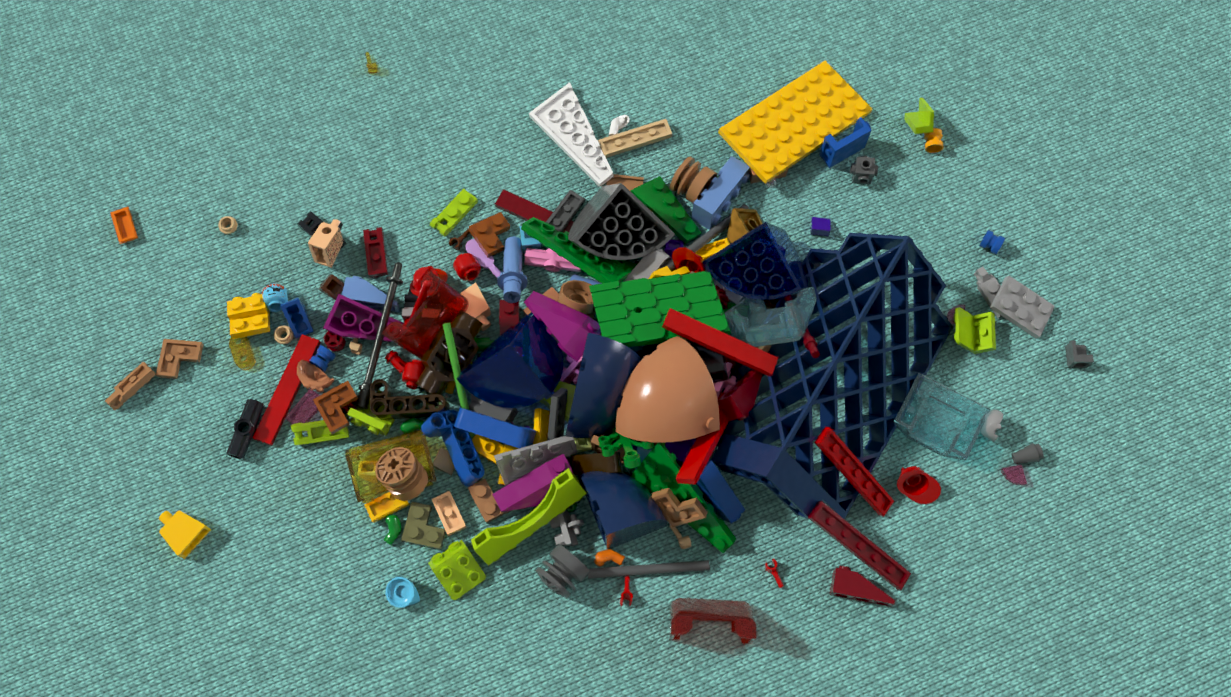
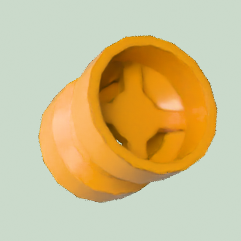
[924,128,944,153]

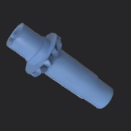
[497,236,528,303]

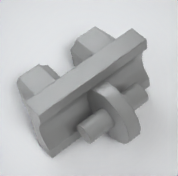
[550,510,584,546]

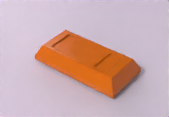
[110,206,138,244]

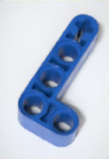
[454,407,537,448]
[421,410,485,487]

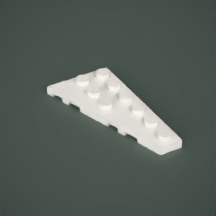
[529,82,613,187]

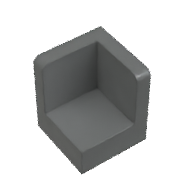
[1065,340,1094,368]

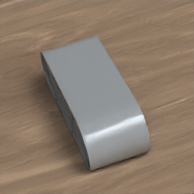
[623,248,671,282]

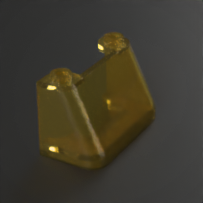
[345,430,437,504]

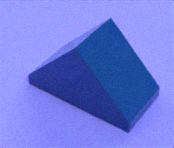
[280,298,314,338]

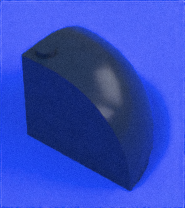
[565,333,642,438]
[578,471,667,549]

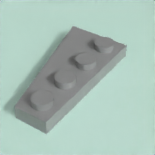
[494,436,577,486]

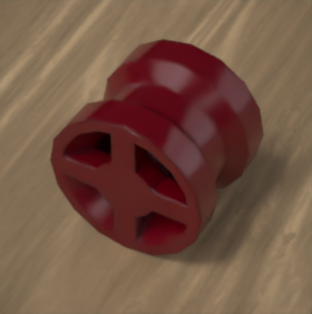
[324,331,346,352]

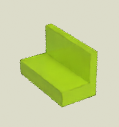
[904,98,934,134]

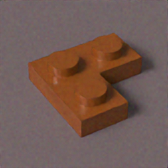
[469,212,510,258]
[313,380,358,434]

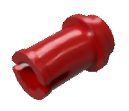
[385,350,406,374]

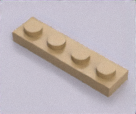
[598,119,672,158]

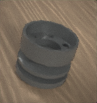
[535,544,590,599]

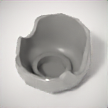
[979,409,1004,442]

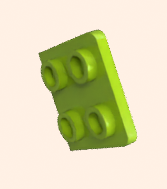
[954,307,996,354]
[347,390,403,436]
[428,540,486,600]

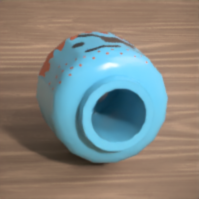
[262,283,288,312]

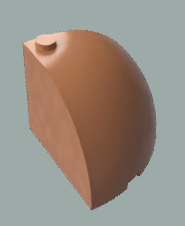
[616,336,720,442]

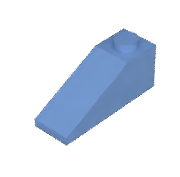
[342,276,401,313]

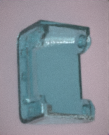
[725,287,817,347]

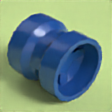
[979,230,1005,254]
[309,345,336,372]

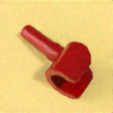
[765,559,784,588]
[620,576,633,606]

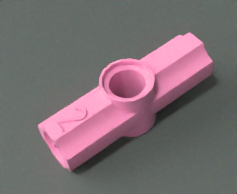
[524,248,581,272]

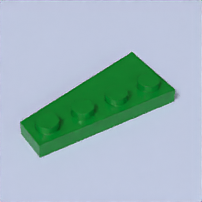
[630,176,702,244]

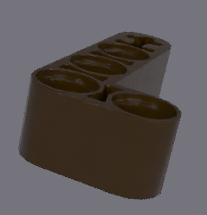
[370,379,450,420]

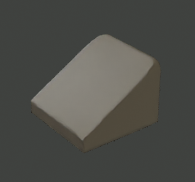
[432,447,455,476]

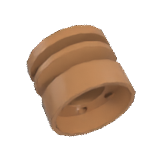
[670,156,717,203]
[558,280,596,320]
[375,447,428,501]

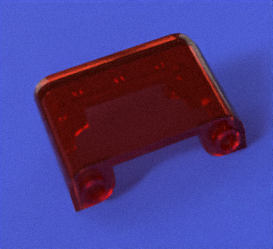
[382,271,469,359]
[669,598,756,644]

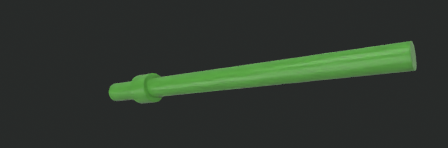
[442,323,475,438]

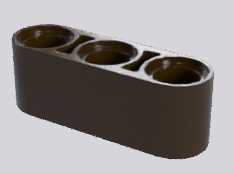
[571,452,621,475]

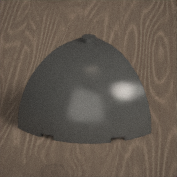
[568,183,675,260]

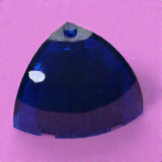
[702,222,808,300]
[456,312,563,408]

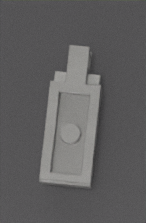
[974,267,1002,318]

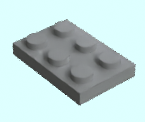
[990,276,1055,338]

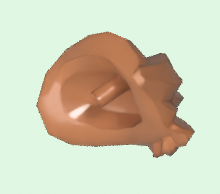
[297,360,334,392]

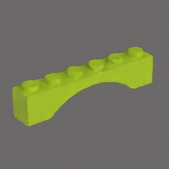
[471,468,587,566]

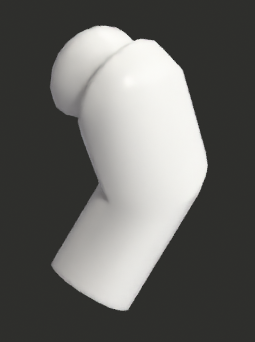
[609,115,630,136]

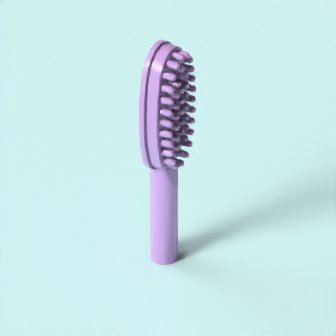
[465,239,501,277]

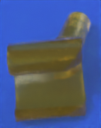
[365,52,378,74]

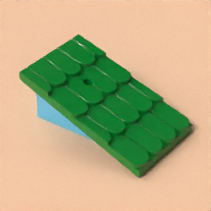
[589,271,731,352]

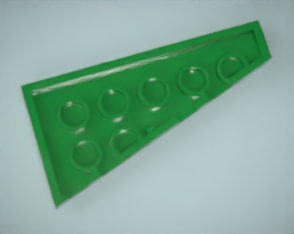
[521,217,639,283]
[630,442,736,553]

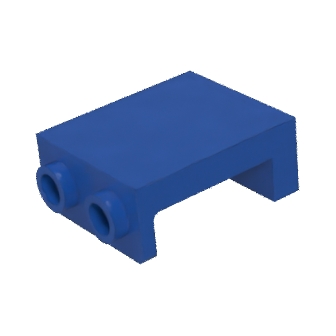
[819,117,872,168]

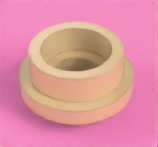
[218,216,238,234]
[274,326,294,344]

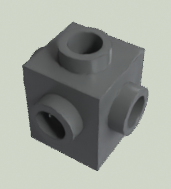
[850,156,878,184]

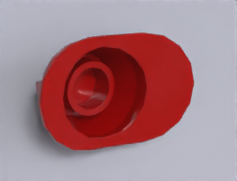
[672,247,706,273]
[410,266,448,297]
[897,466,941,504]

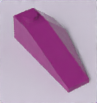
[524,291,601,362]
[323,294,406,343]
[493,454,574,512]

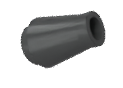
[1011,443,1044,465]

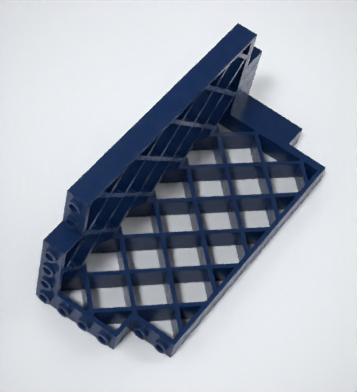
[711,233,953,520]

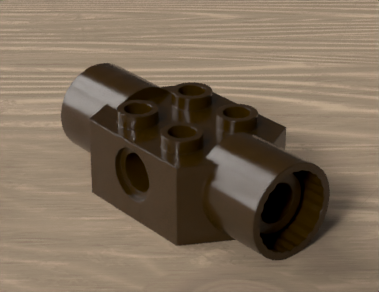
[416,310,483,395]

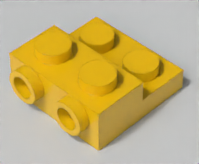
[227,293,270,339]

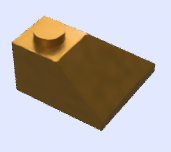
[727,208,772,252]

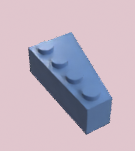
[691,156,751,230]

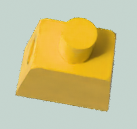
[159,510,211,559]

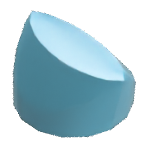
[385,576,420,608]

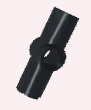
[226,399,265,460]

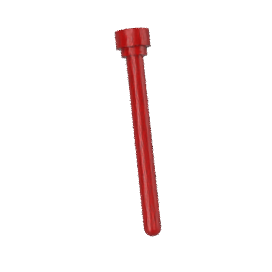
[402,280,431,335]

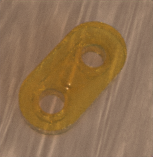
[229,337,256,370]

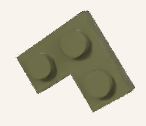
[401,502,446,550]

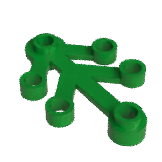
[598,425,655,468]

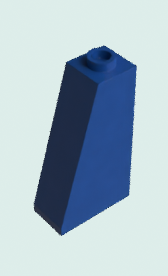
[696,460,745,524]

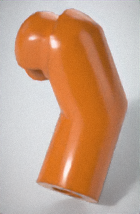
[594,549,625,566]

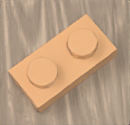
[431,491,467,536]

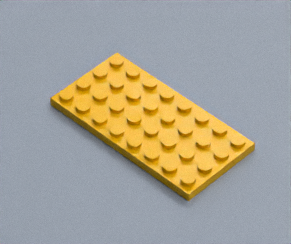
[718,61,872,184]

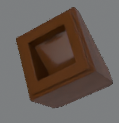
[318,274,344,300]

